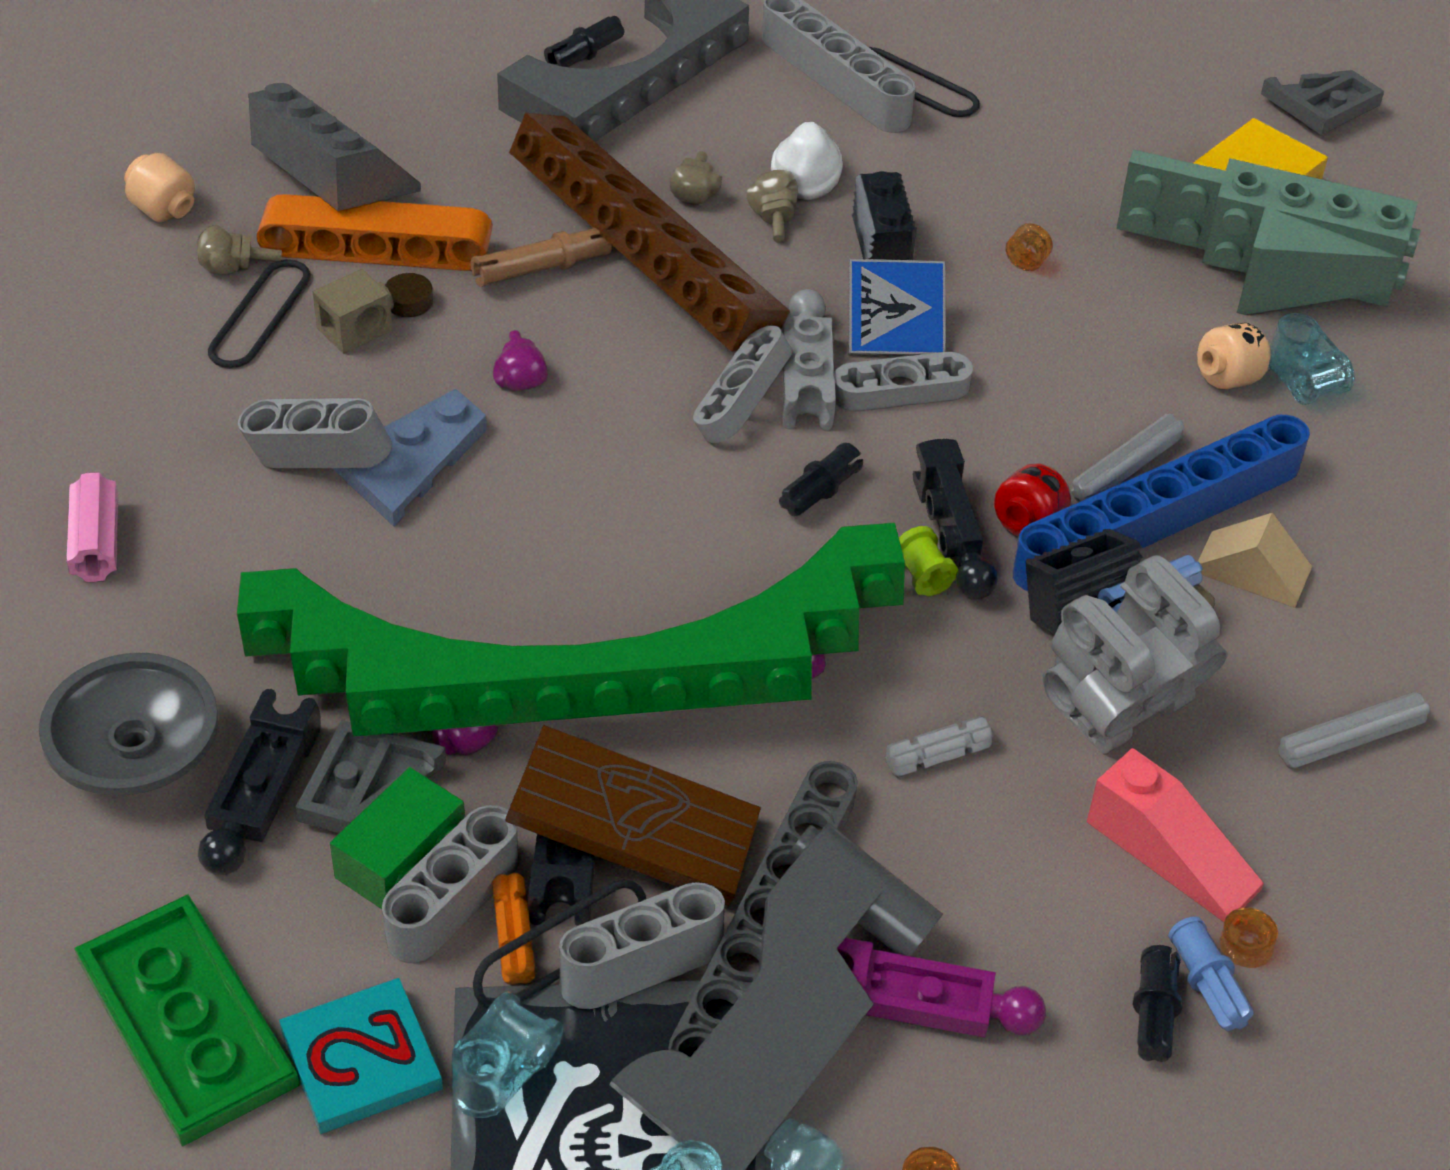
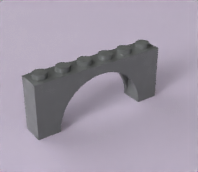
[497,0,749,142]

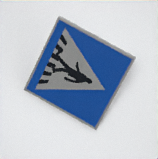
[849,259,946,356]

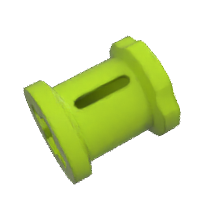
[899,526,958,597]

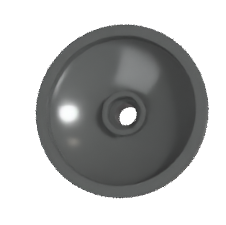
[39,653,218,796]

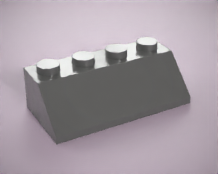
[248,83,421,211]

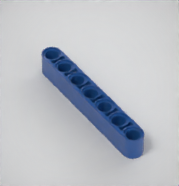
[1012,414,1310,591]

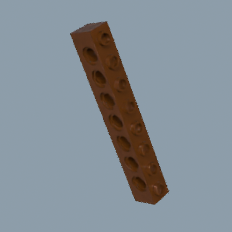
[509,112,790,352]

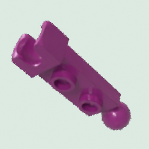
[837,938,1046,1038]

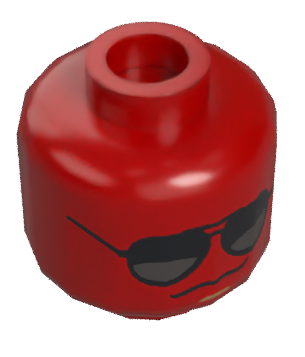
[994,463,1071,537]

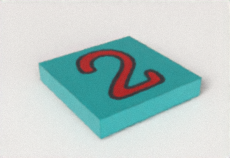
[279,978,443,1135]

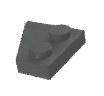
[1261,70,1384,135]
[295,720,446,833]

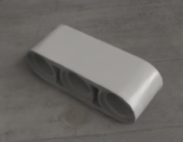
[238,398,392,468]
[382,805,519,963]
[559,883,725,1009]

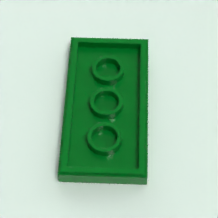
[74,894,300,1147]

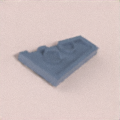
[333,388,487,527]

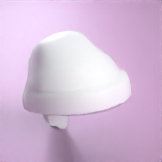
[771,122,843,200]

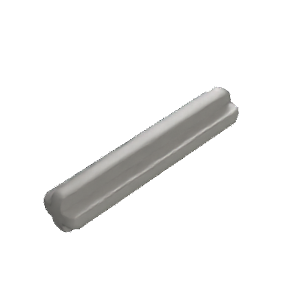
[1071,414,1185,501]
[1278,692,1430,768]

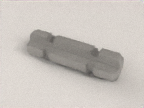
[885,716,994,776]

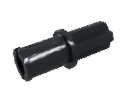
[544,16,625,67]
[779,442,863,516]
[1132,945,1183,1062]

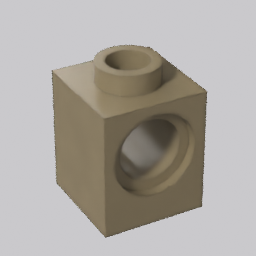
[312,269,394,354]

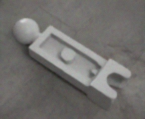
[782,289,836,431]

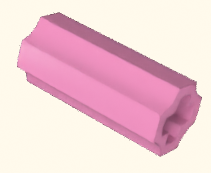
[67,473,118,582]

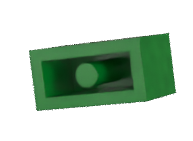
[330,767,465,909]

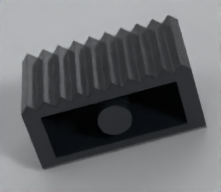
[852,171,917,260]
[1026,529,1143,634]

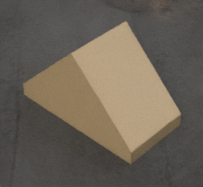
[1198,512,1312,608]

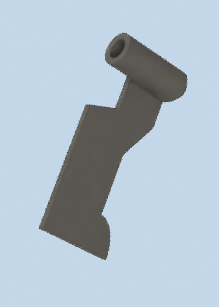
[609,823,943,1170]

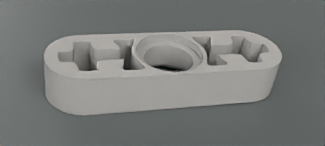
[693,326,792,443]
[834,352,973,411]

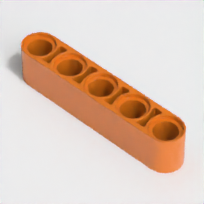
[256,194,493,271]

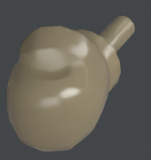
[670,151,722,204]
[746,170,798,242]
[197,225,282,275]

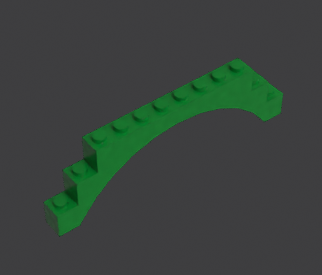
[237,523,905,737]

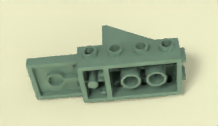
[1116,149,1421,315]

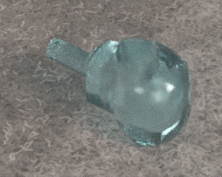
[764,1117,843,1170]

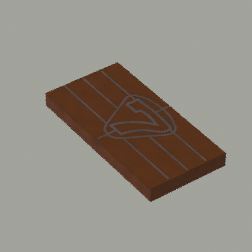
[505,725,761,906]

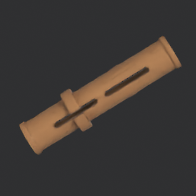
[471,228,612,287]

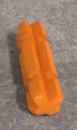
[492,872,536,985]

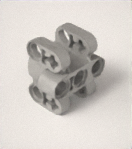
[1042,555,1228,754]

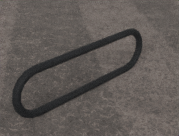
[869,47,979,117]
[208,259,310,368]
[473,879,647,1012]

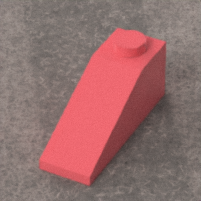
[1087,748,1264,924]

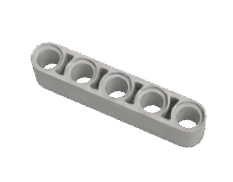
[762,0,916,132]

